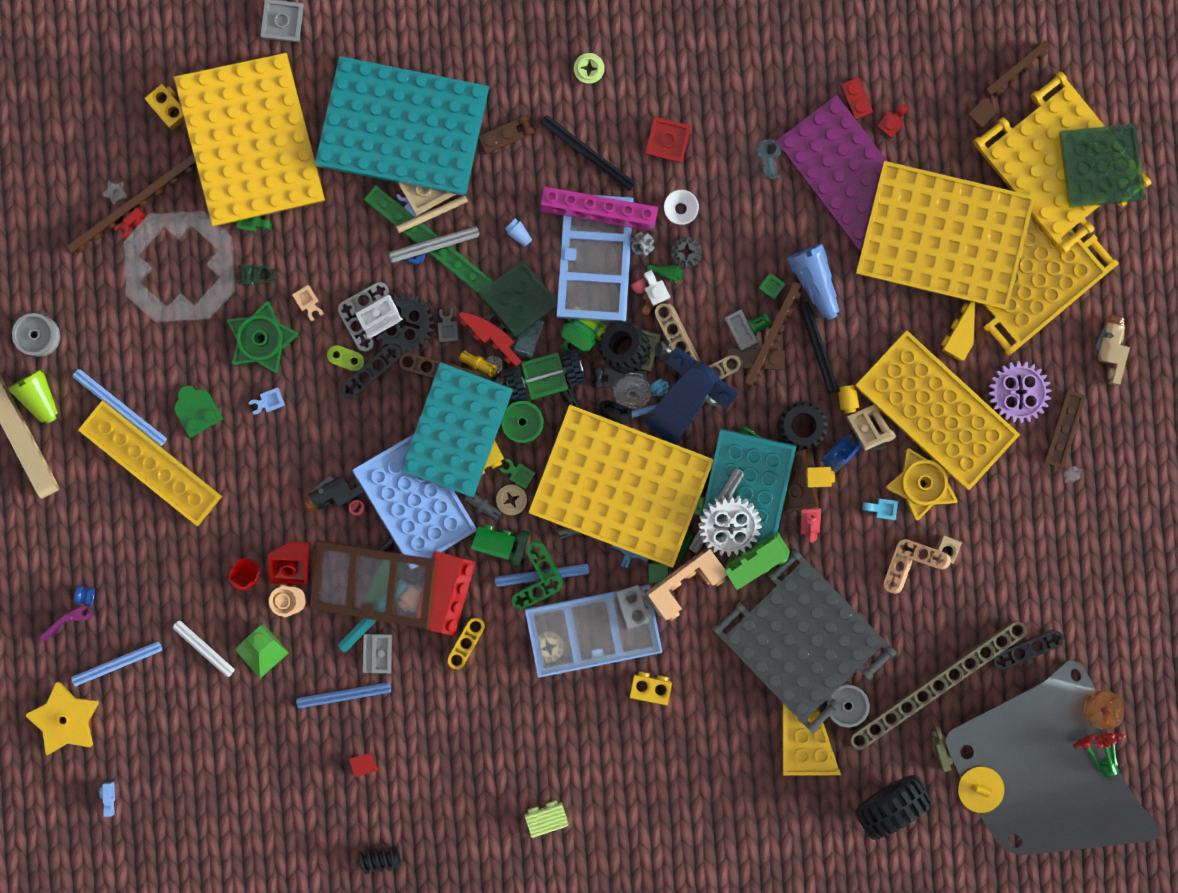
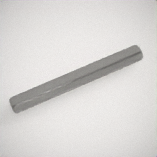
[388,227,479,263]
[689,468,744,553]

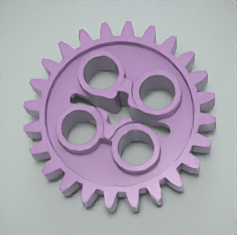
[988,361,1052,423]

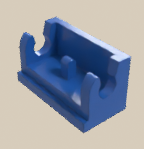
[820,434,862,473]

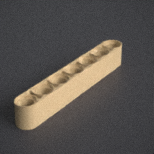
[0,376,59,499]

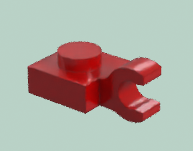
[877,104,909,138]
[114,208,147,239]

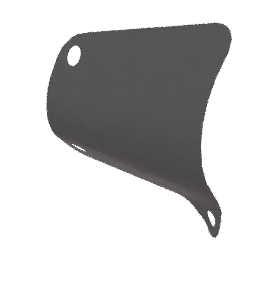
[946,660,1161,855]

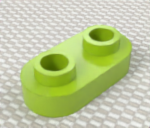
[327,345,365,371]

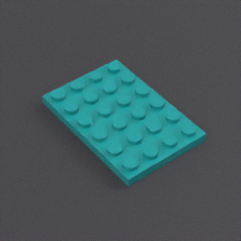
[401,362,513,497]
[699,429,797,551]

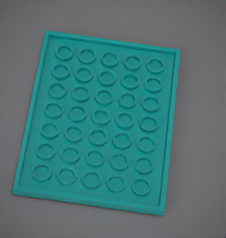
[315,56,489,196]

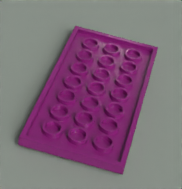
[776,95,888,254]

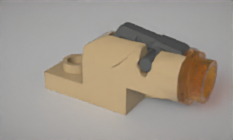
[1095,316,1130,386]

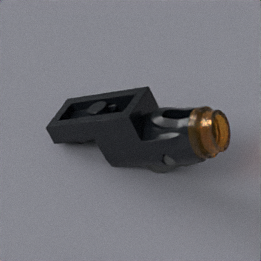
[303,476,365,512]

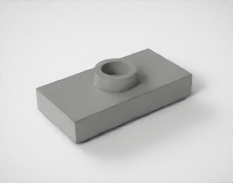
[724,310,759,352]

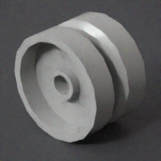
[12,313,60,357]
[827,685,870,728]

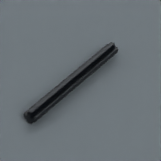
[541,115,635,191]

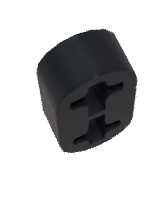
[599,400,632,424]

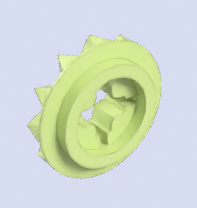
[574,53,604,84]

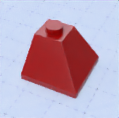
[268,541,310,586]

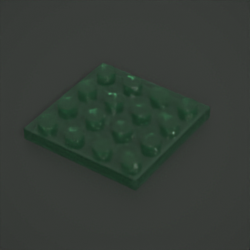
[1059,124,1146,208]

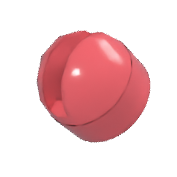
[630,278,647,294]
[349,500,366,516]

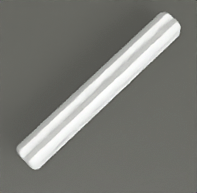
[172,621,234,677]

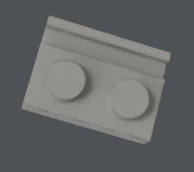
[363,634,392,673]

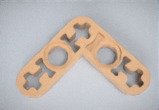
[884,539,951,594]

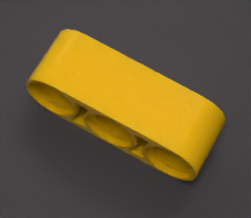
[448,617,485,669]

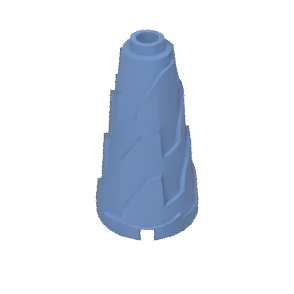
[787,244,839,320]

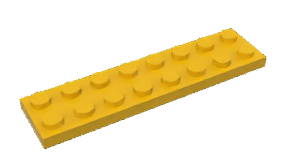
[78,400,223,526]

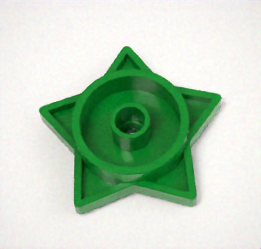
[227,301,299,373]

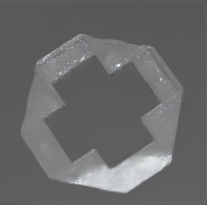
[124,211,236,322]

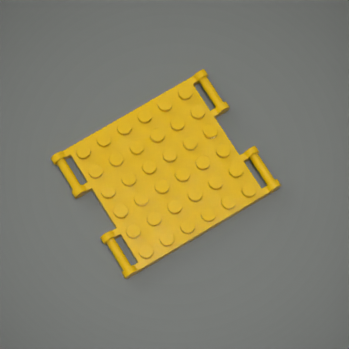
[973,71,1151,254]
[983,215,1119,356]

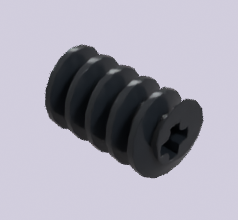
[359,845,401,874]

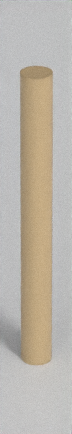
[396,196,468,233]

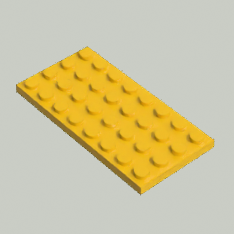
[855,330,1020,491]

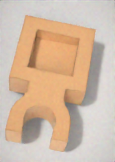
[292,285,324,322]

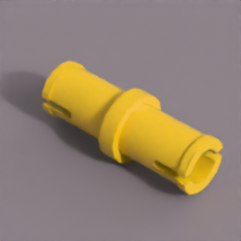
[459,350,497,377]

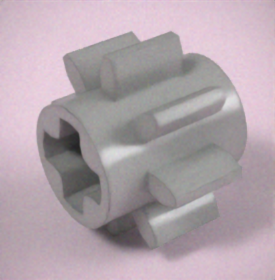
[630,231,655,257]

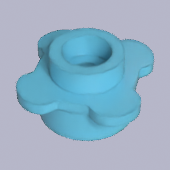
[650,379,669,396]

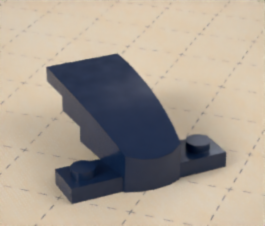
[644,346,738,444]

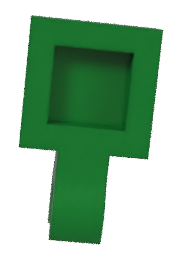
[236,216,272,232]

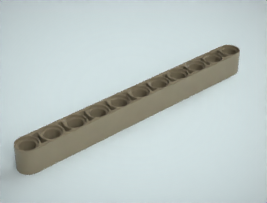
[849,621,1027,750]

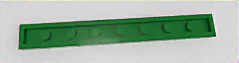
[363,185,494,296]

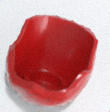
[228,558,260,591]

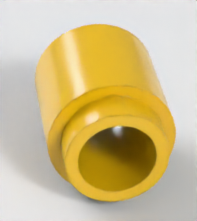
[838,385,859,414]

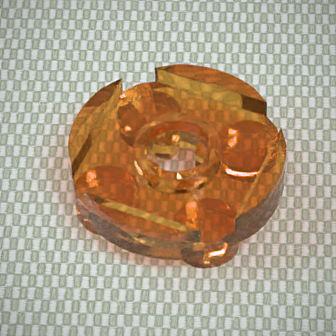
[1084,690,1123,729]

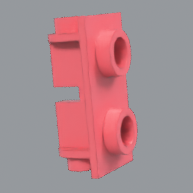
[801,508,821,543]

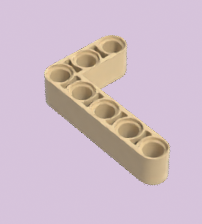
[655,303,743,380]

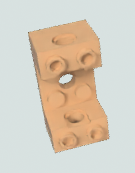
[644,549,727,621]

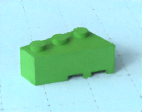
[725,532,790,590]

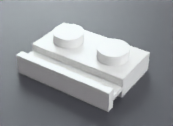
[356,295,403,338]

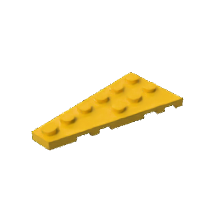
[782,702,841,776]

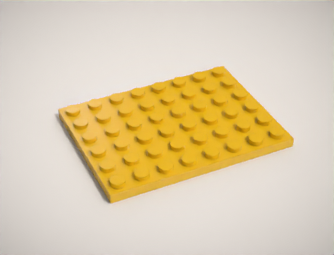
[174,53,325,227]
[856,161,1035,310]
[528,405,714,568]

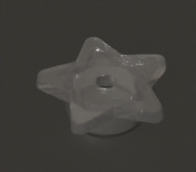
[102,181,127,205]

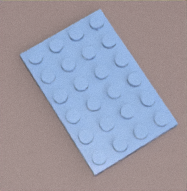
[352,434,477,570]

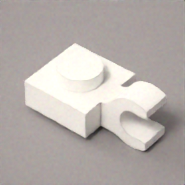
[644,270,670,306]

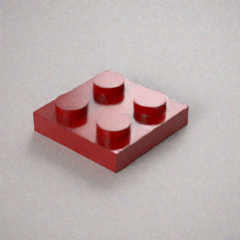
[645,116,691,164]

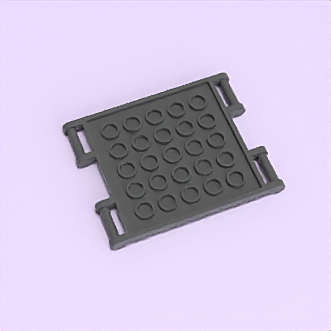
[712,548,897,734]

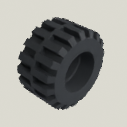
[598,321,651,373]
[778,401,828,450]

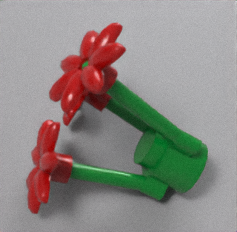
[1073,732,1125,777]

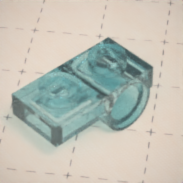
[757,140,782,180]
[513,316,544,359]

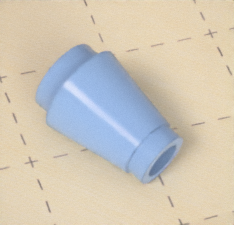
[505,218,532,247]

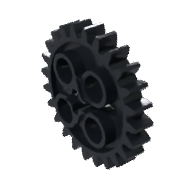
[376,292,435,354]

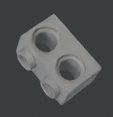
[615,585,651,629]

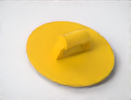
[958,767,1004,813]

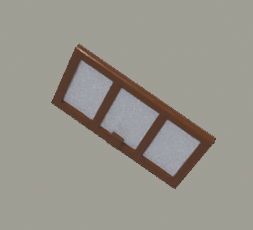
[309,540,437,629]

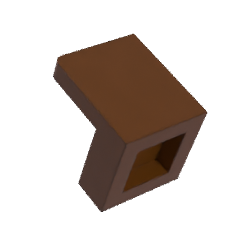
[969,98,998,130]

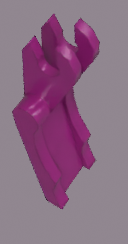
[40,606,94,642]

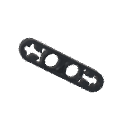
[341,344,402,398]
[992,630,1064,670]

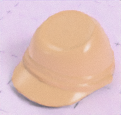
[268,585,306,618]

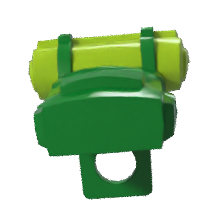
[561,306,607,356]

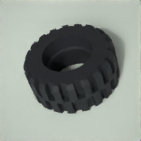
[855,775,932,840]

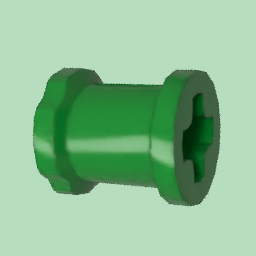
[747,312,772,336]

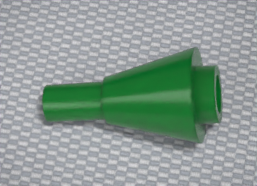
[647,265,683,283]

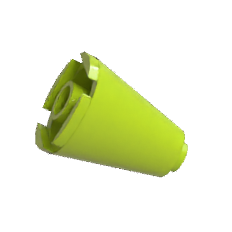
[8,369,58,424]

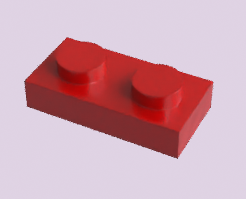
[840,77,873,120]

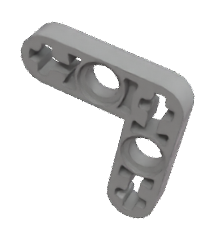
[338,282,389,352]

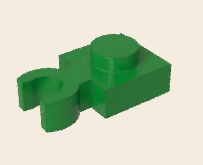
[500,459,535,489]

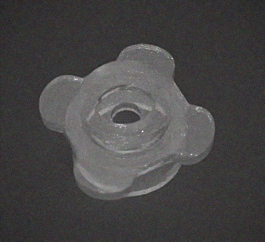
[1063,466,1082,483]

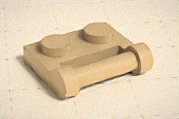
[847,405,896,451]

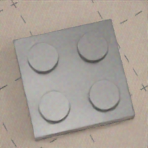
[260,0,304,43]

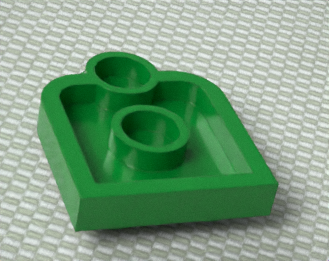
[174,386,224,438]

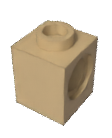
[933,535,962,564]

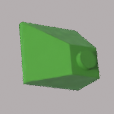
[235,624,289,678]

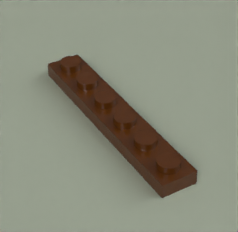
[744,281,802,389]

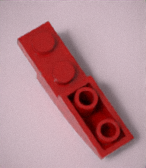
[459,312,522,366]

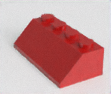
[414,550,476,636]

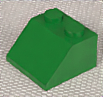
[471,524,516,560]

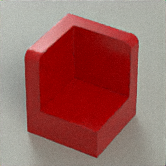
[349,753,378,778]

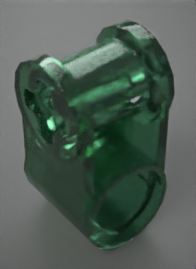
[239,264,277,285]

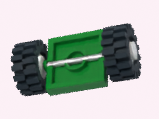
[504,349,586,403]

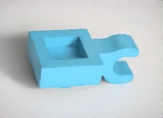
[862,499,898,520]

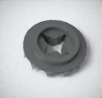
[671,237,702,267]

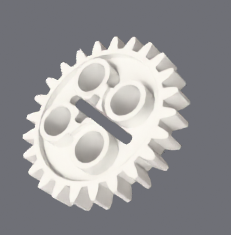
[698,495,762,556]

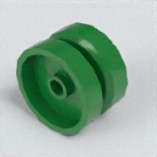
[501,401,544,444]

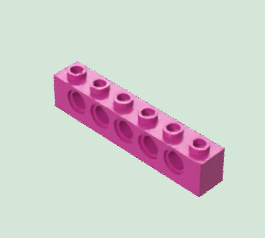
[541,186,658,232]

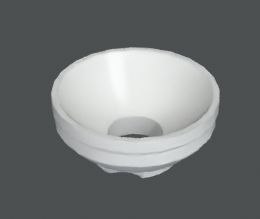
[664,190,699,225]

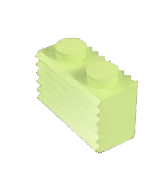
[525,800,569,838]

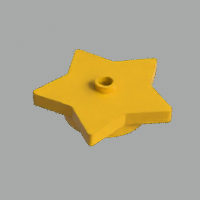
[885,448,957,521]
[26,682,99,755]

